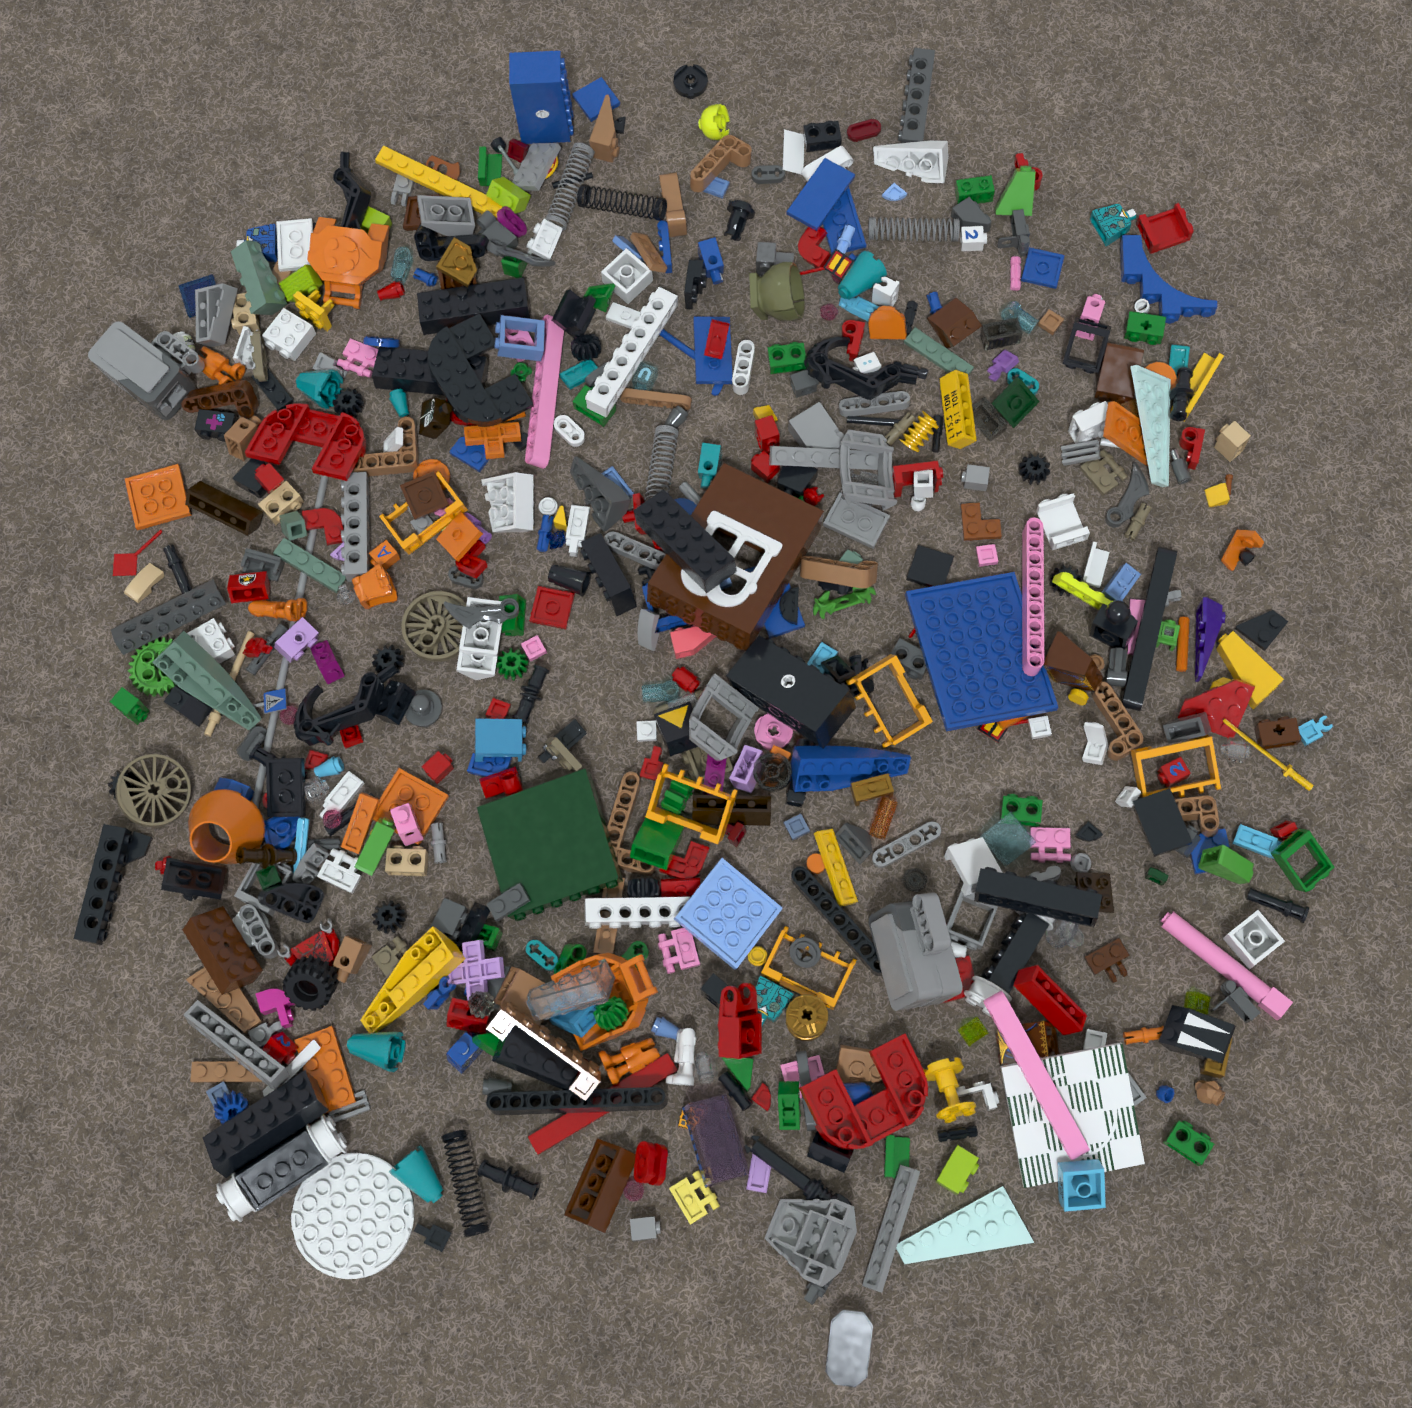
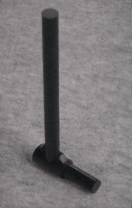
[847,415,943,453]

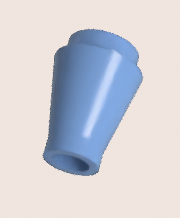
[651,1017,680,1040]

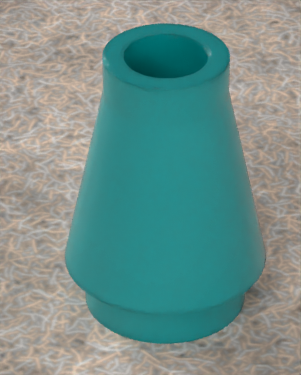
[389,389,409,418]

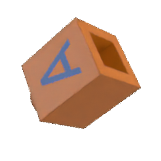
[369,540,400,570]

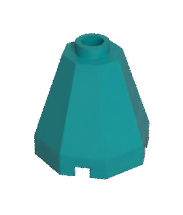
[296,369,343,409]

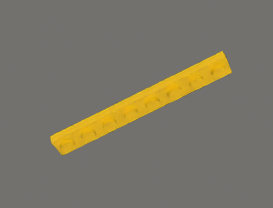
[375,146,503,222]

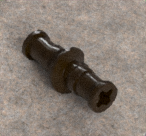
[236,843,297,869]

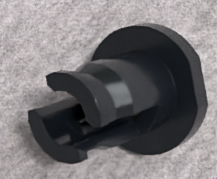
[724,200,755,241]
[844,655,874,700]

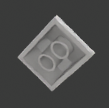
[417,195,475,236]

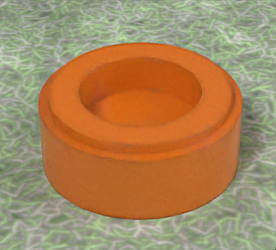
[806,854,825,874]

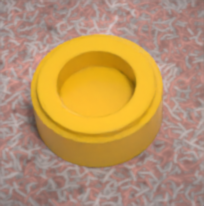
[1068,689,1089,706]

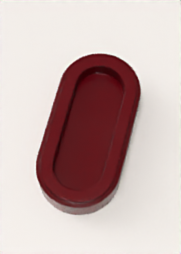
[847,119,881,142]

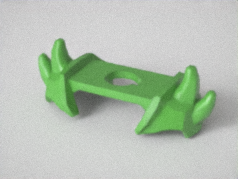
[813,586,876,619]

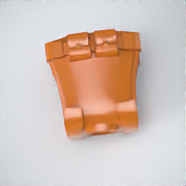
[352,563,398,609]

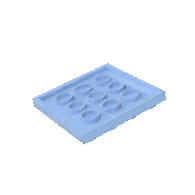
[674,858,783,970]

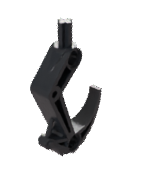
[313,151,371,231]
[804,337,917,400]
[293,664,398,746]

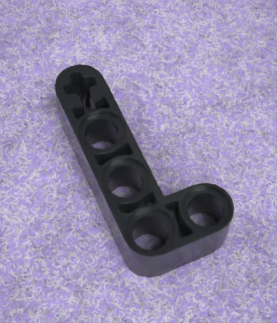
[414,223,489,261]

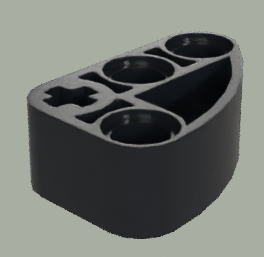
[258,882,324,923]

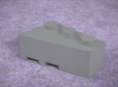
[195,283,238,347]

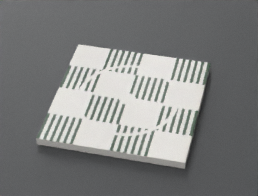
[1000,1042,1145,1188]

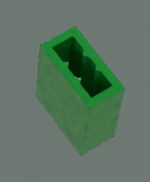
[630,818,684,870]

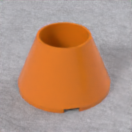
[188,789,265,864]

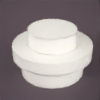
[539,497,558,516]

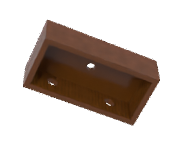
[182,906,263,995]

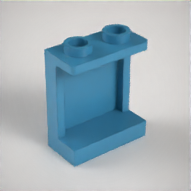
[475,719,526,762]
[544,989,603,1038]

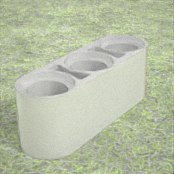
[801,146,854,182]
[732,340,755,395]

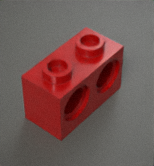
[755,415,780,455]
[447,998,491,1034]

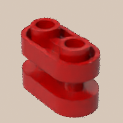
[634,1141,668,1186]

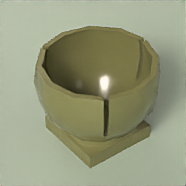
[749,262,805,321]

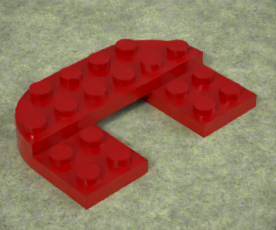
[245,403,366,481]
[799,1033,928,1150]

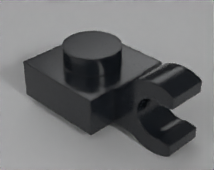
[414,1223,452,1252]

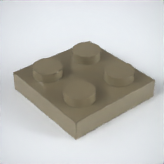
[544,737,582,771]

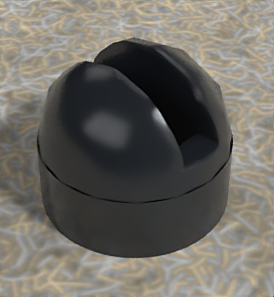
[1239,550,1256,567]

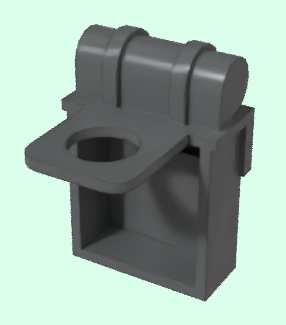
[997,209,1030,256]
[1210,980,1261,1023]

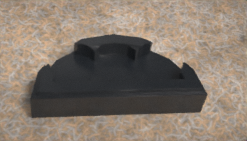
[779,587,799,625]

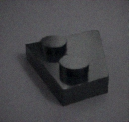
[1235,610,1288,651]

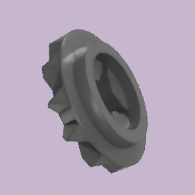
[790,936,822,968]

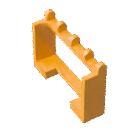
[379,471,468,555]
[846,654,933,748]
[1131,735,1221,798]
[645,764,738,844]
[761,926,857,1010]

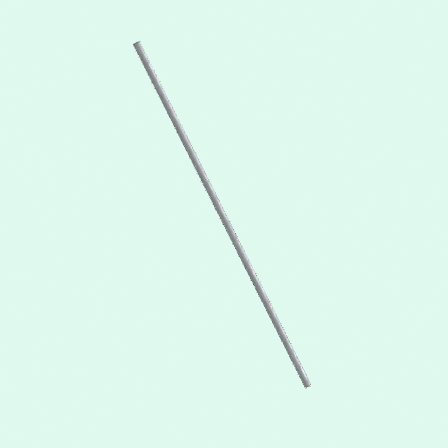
[252,475,328,808]

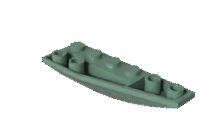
[152,631,262,730]

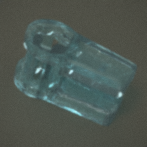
[390,247,413,285]

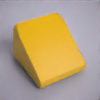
[753,405,778,422]
[1204,483,1230,507]
[553,506,567,532]

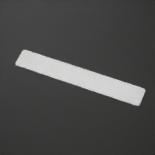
[263,1040,321,1097]

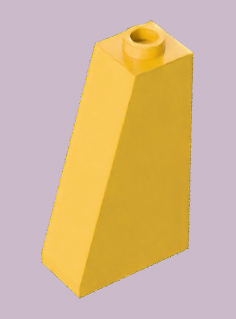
[1216,631,1284,709]

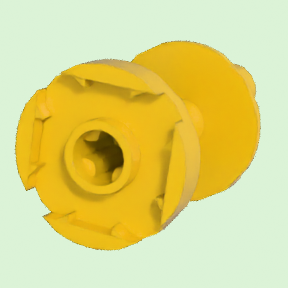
[923,1057,976,1123]

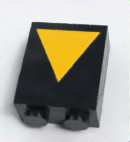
[654,702,698,757]

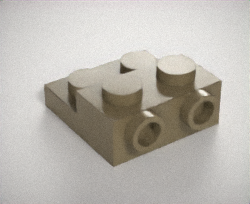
[681,735,733,784]

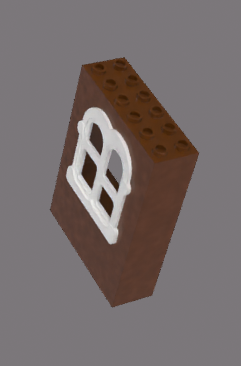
[647,463,824,651]

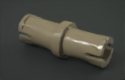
[885,412,917,447]
[1124,503,1152,541]

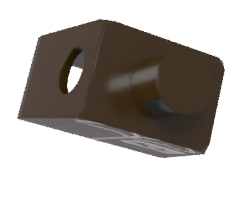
[419,398,452,439]

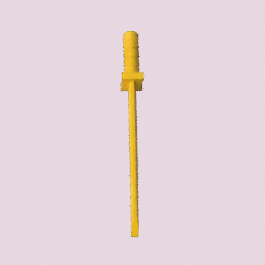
[1223,719,1314,791]

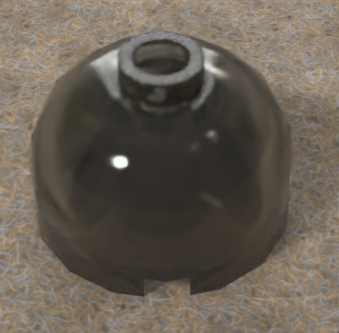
[753,753,792,793]

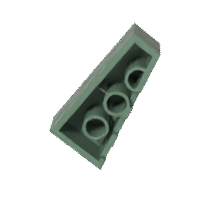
[231,240,287,315]

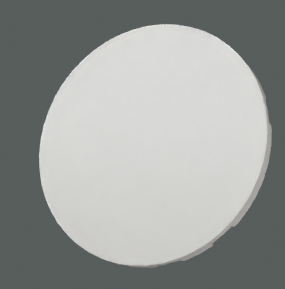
[291,1153,414,1279]

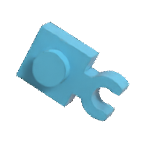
[1299,716,1333,746]

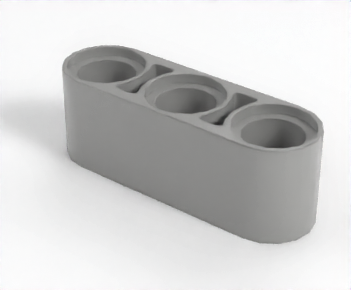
[239,904,279,959]

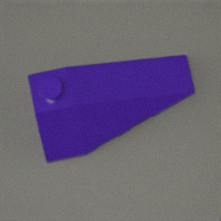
[1195,597,1226,682]

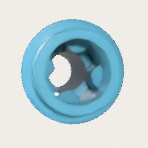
[314,756,344,778]

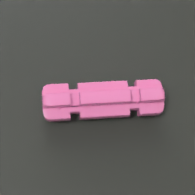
[1010,256,1021,291]

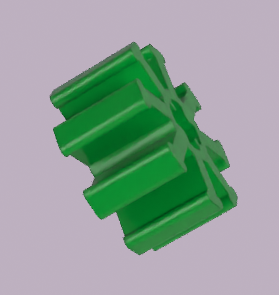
[661,772,696,815]

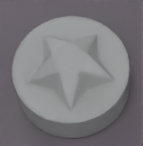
[1070,853,1091,872]

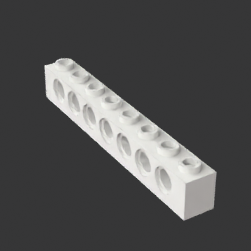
[585,287,678,417]

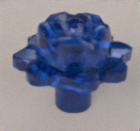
[546,530,566,550]

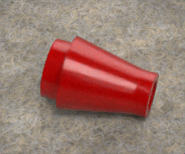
[377,281,405,301]

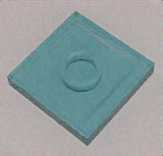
[980,811,1036,867]

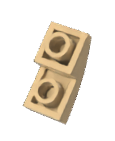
[124,563,164,603]

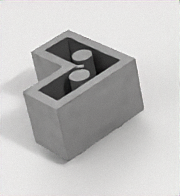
[756,242,794,277]

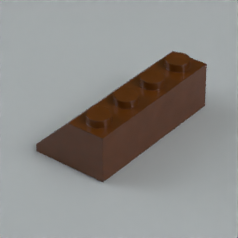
[564,1138,636,1233]

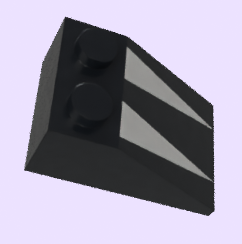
[1159,1005,1236,1064]

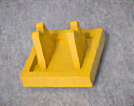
[293,289,334,331]

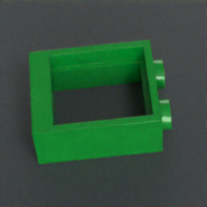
[1271,828,1335,892]

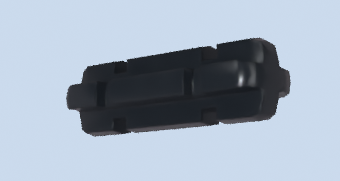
[904,301,918,335]
[893,361,928,379]
[937,1125,978,1142]

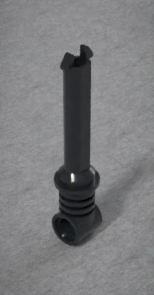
[744,1136,852,1206]

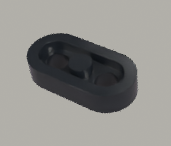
[818,581,853,595]

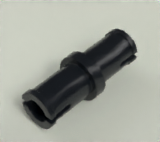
[718,1071,753,1111]

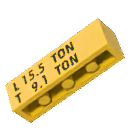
[939,370,977,449]

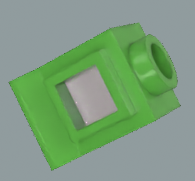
[1156,620,1180,651]

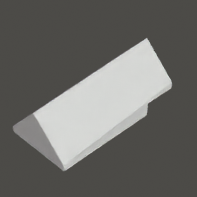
[456,597,505,680]

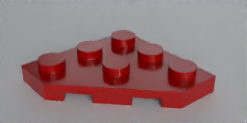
[1177,679,1255,740]

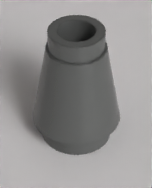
[664,405,689,433]
[482,1077,512,1097]

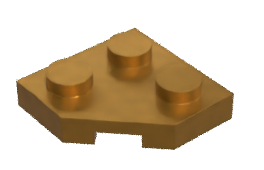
[436,237,477,287]

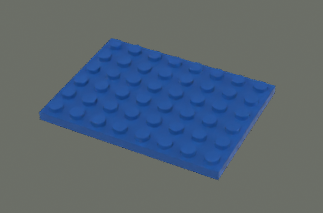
[905,572,1058,731]

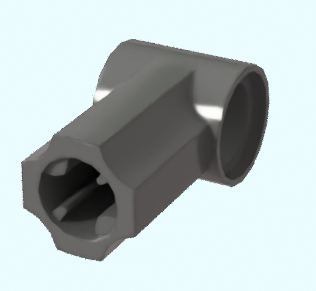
[1105,648,1127,687]

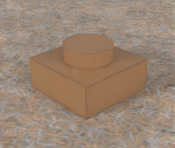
[1038,309,1064,335]

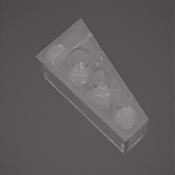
[525,959,615,1021]

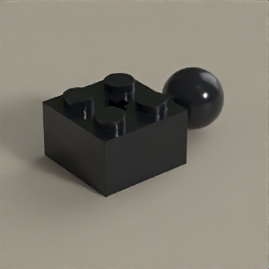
[1089,600,1138,650]

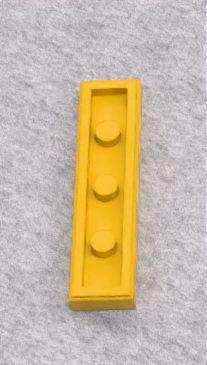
[814,829,858,907]

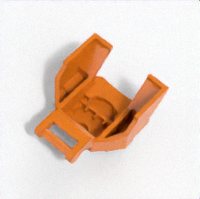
[307,217,390,309]
[551,953,658,1051]

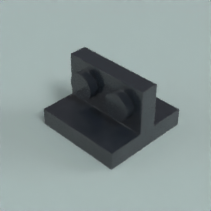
[551,289,596,338]
[807,1131,854,1173]

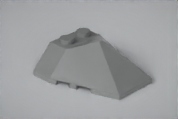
[765,1199,857,1287]

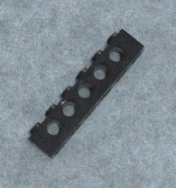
[73,824,132,945]

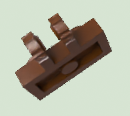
[1084,938,1130,983]

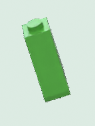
[995,166,1036,216]
[354,818,396,876]
[1198,845,1254,884]

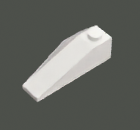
[873,140,948,183]

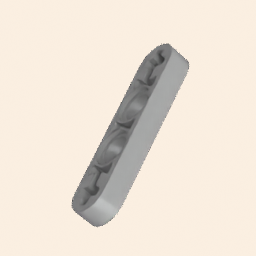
[839,391,910,417]
[604,531,666,570]
[872,822,941,868]

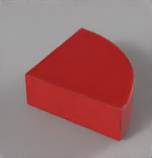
[304,750,329,770]
[751,1083,771,1112]

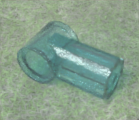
[1001,301,1039,334]
[642,681,681,703]

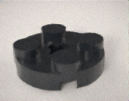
[673,64,708,99]

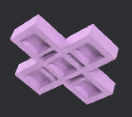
[448,940,505,1002]

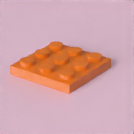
[125,464,192,530]
[373,768,449,846]

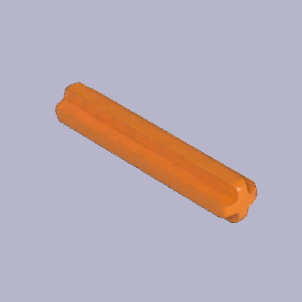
[1176,617,1190,672]

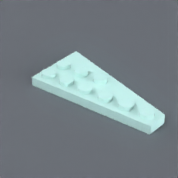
[1131,365,1171,487]
[896,1186,1034,1264]

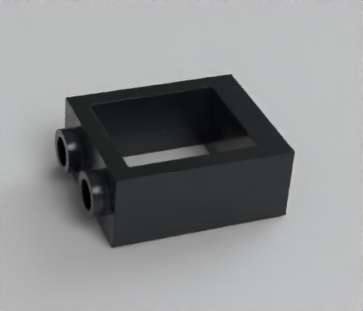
[1063,317,1111,374]

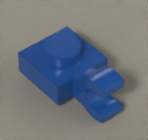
[423,976,456,1010]

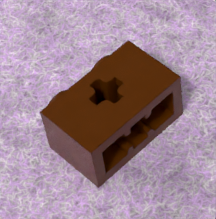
[1254,716,1301,750]

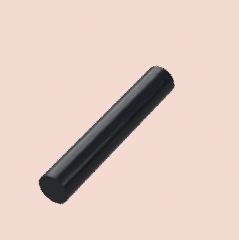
[552,172,593,189]

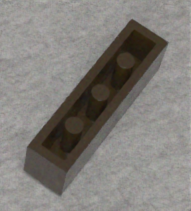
[185,481,263,536]
[692,795,771,826]

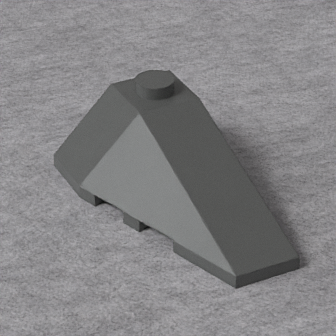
[570,456,631,532]

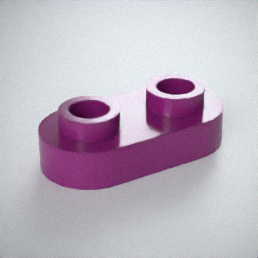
[497,206,527,238]

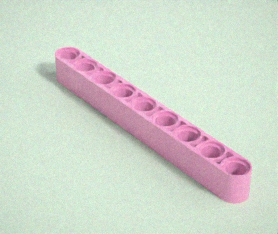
[525,314,564,469]
[1022,517,1044,676]
[983,990,1090,1160]

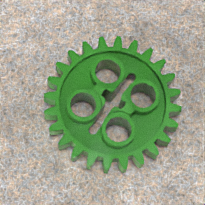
[128,637,176,697]

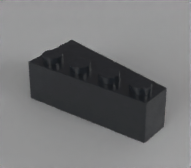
[580,533,637,617]
[492,1025,578,1090]

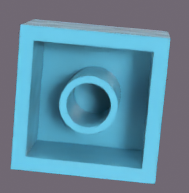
[1057,1159,1106,1212]

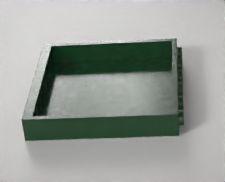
[477,768,623,921]

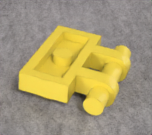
[669,1170,720,1225]

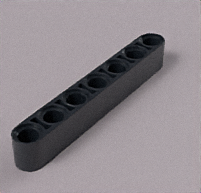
[791,866,882,976]

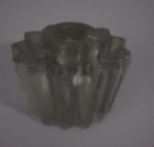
[468,991,496,1019]

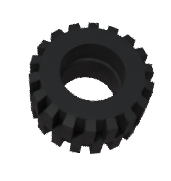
[282,956,338,1011]

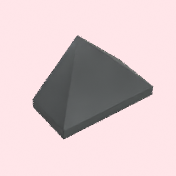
[835,823,873,864]

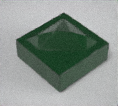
[256,865,282,889]
[1145,867,1169,886]

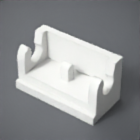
[872,277,900,307]
[233,326,259,370]

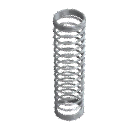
[545,143,595,231]
[868,217,960,242]
[644,425,679,502]

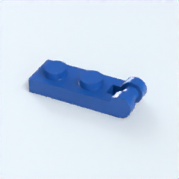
[657,221,672,273]

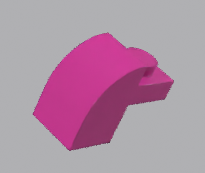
[256,989,295,1029]

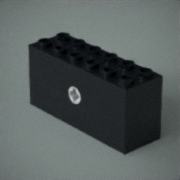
[726,635,856,749]

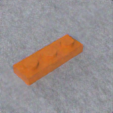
[341,792,380,854]

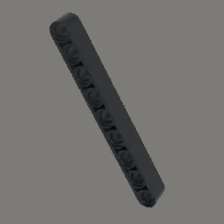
[1122,547,1178,711]
[486,1087,668,1115]

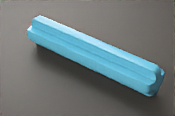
[293,818,309,873]

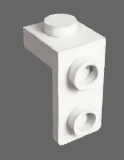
[1082,722,1109,765]
[956,1081,999,1111]

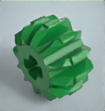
[496,648,529,681]
[593,996,629,1031]

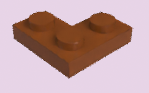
[960,503,1002,541]

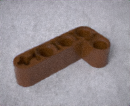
[181,380,259,419]

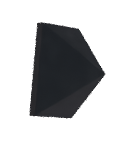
[821,655,856,684]

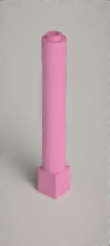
[1161,911,1293,1020]

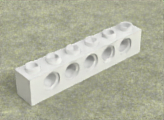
[584,897,690,929]

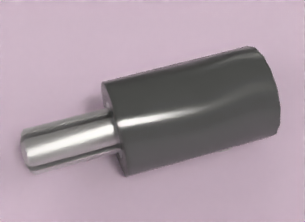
[1170,449,1192,485]

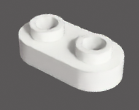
[554,415,585,447]

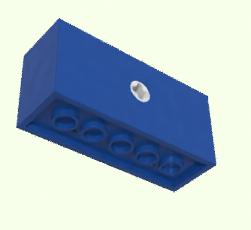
[509,51,574,144]

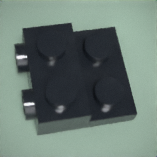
[684,259,707,310]

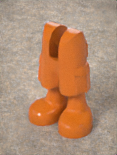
[193,346,245,385]
[248,598,307,622]
[598,1038,660,1085]

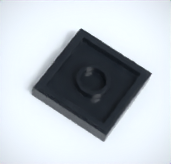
[906,545,954,587]

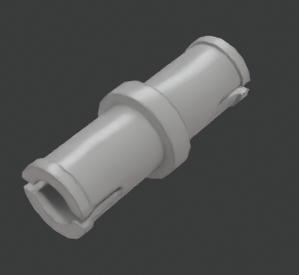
[430,823,447,864]

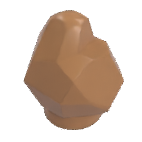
[1195,1080,1225,1106]

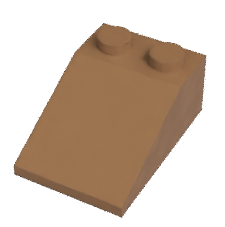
[589,95,620,163]

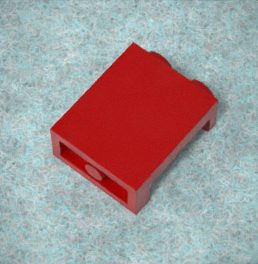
[1136,203,1194,254]
[892,461,943,498]

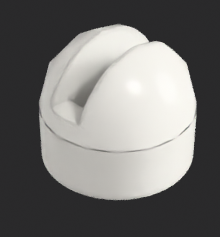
[1134,299,1150,314]
[911,496,926,511]

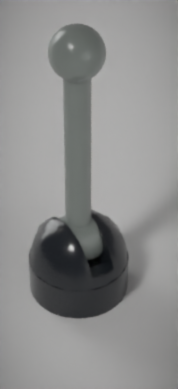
[490,137,519,175]

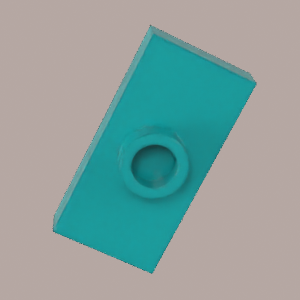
[1169,345,1190,382]
[560,360,598,390]

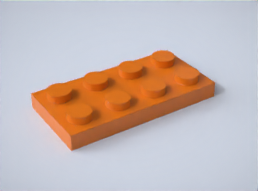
[1103,401,1148,466]
[294,1026,357,1115]

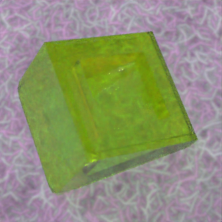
[1184,991,1210,1015]
[958,1017,989,1047]

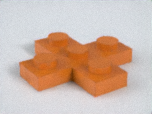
[464,422,521,459]

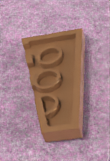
[186,967,262,1033]
[836,1045,921,1083]

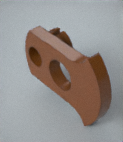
[425,155,460,181]

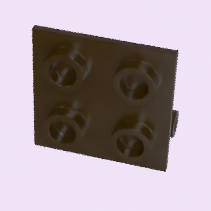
[1074,872,1114,913]

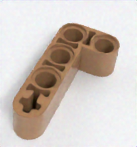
[690,135,752,192]
[659,172,687,238]
[800,556,878,588]
[1092,682,1143,761]
[1138,796,1219,837]

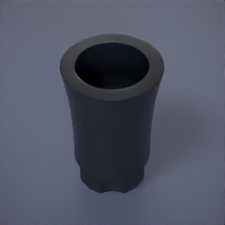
[548,565,591,597]

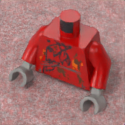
[276,918,340,966]

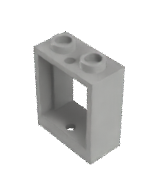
[234,863,294,917]
[947,890,998,950]

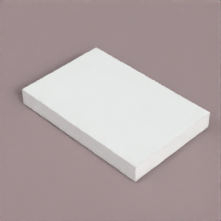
[276,218,313,272]

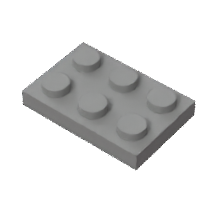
[512,143,561,191]
[823,492,890,549]

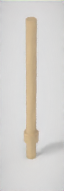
[204,631,255,737]

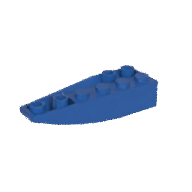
[791,746,911,792]

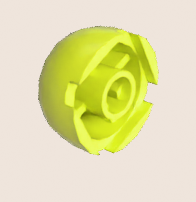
[698,104,730,140]

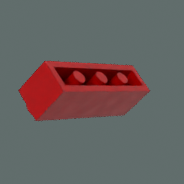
[1013,965,1087,1036]

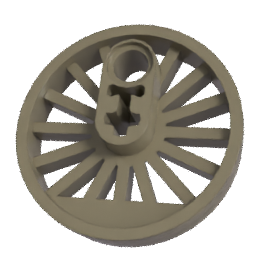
[401,591,466,662]
[115,754,191,828]

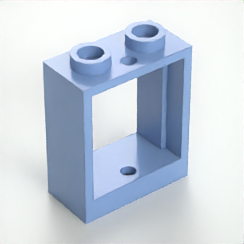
[494,315,545,361]

